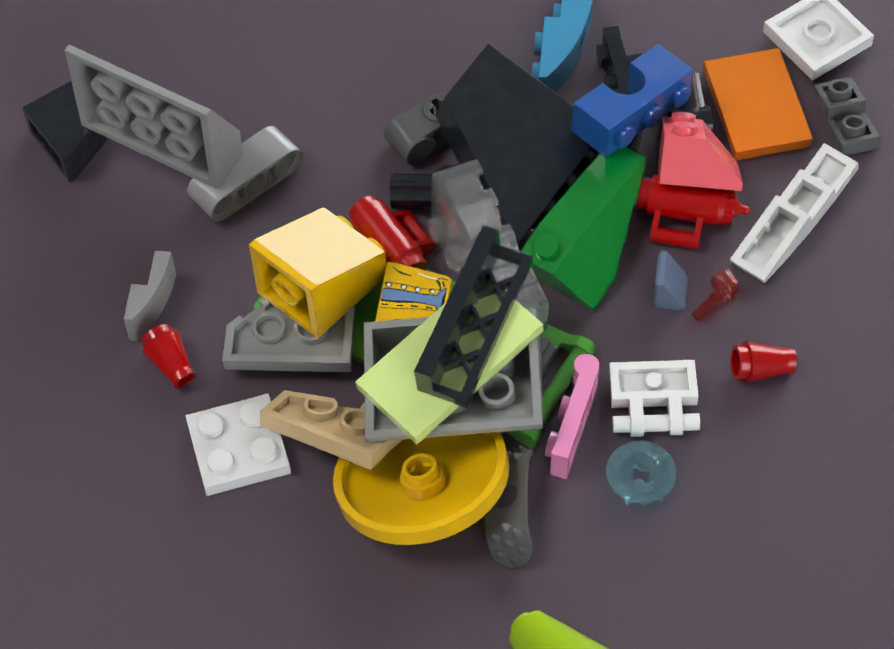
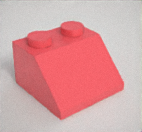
[657,112,743,191]

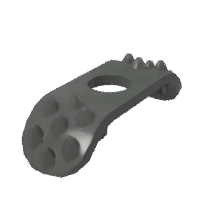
[485,446,534,568]

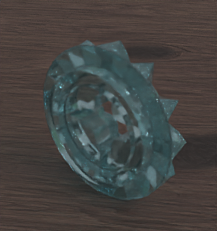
[606,441,676,507]

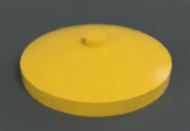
[333,432,509,545]

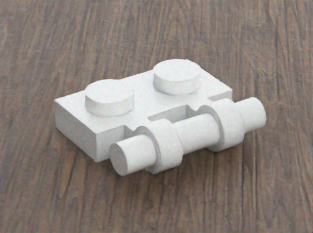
[609,360,700,437]

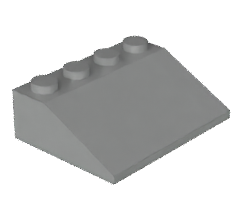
[64,44,243,189]
[364,308,543,442]

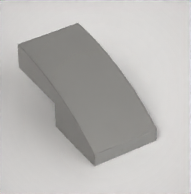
[124,251,176,342]

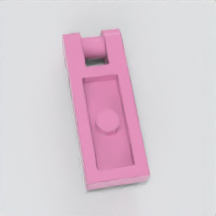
[545,354,599,479]

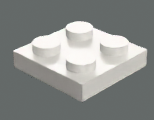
[763,0,874,81]
[185,393,291,496]

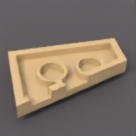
[260,390,401,470]

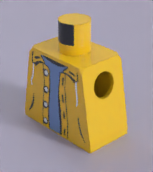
[375,262,453,321]

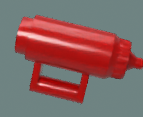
[637,174,751,250]
[349,196,436,271]

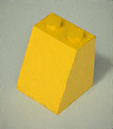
[249,207,386,339]

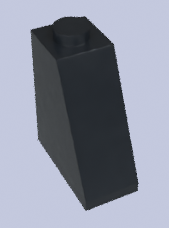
[22,81,108,182]

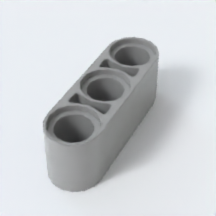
[187,126,303,222]

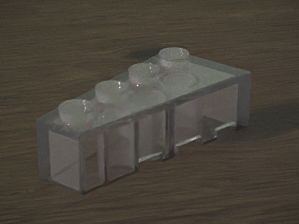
[427,159,549,330]

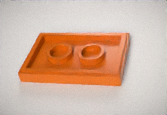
[703,48,813,161]

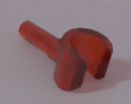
[691,269,738,321]

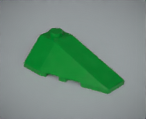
[521,147,647,312]

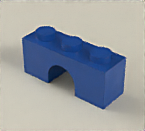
[571,44,693,157]

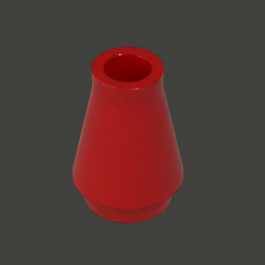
[141,324,196,389]
[730,341,797,383]

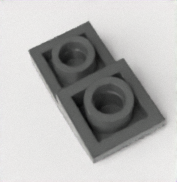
[814,77,880,156]

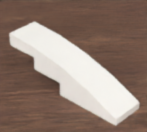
[730,143,859,283]

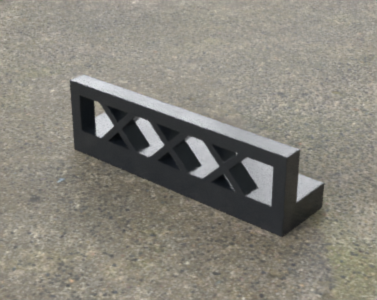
[414,225,533,408]

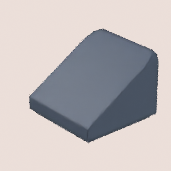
[653,250,688,310]

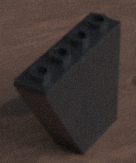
[435,43,598,250]

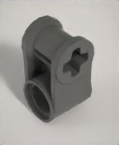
[384,93,449,165]

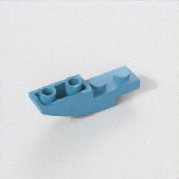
[531,0,593,92]

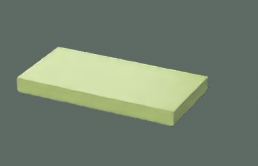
[355,279,544,444]

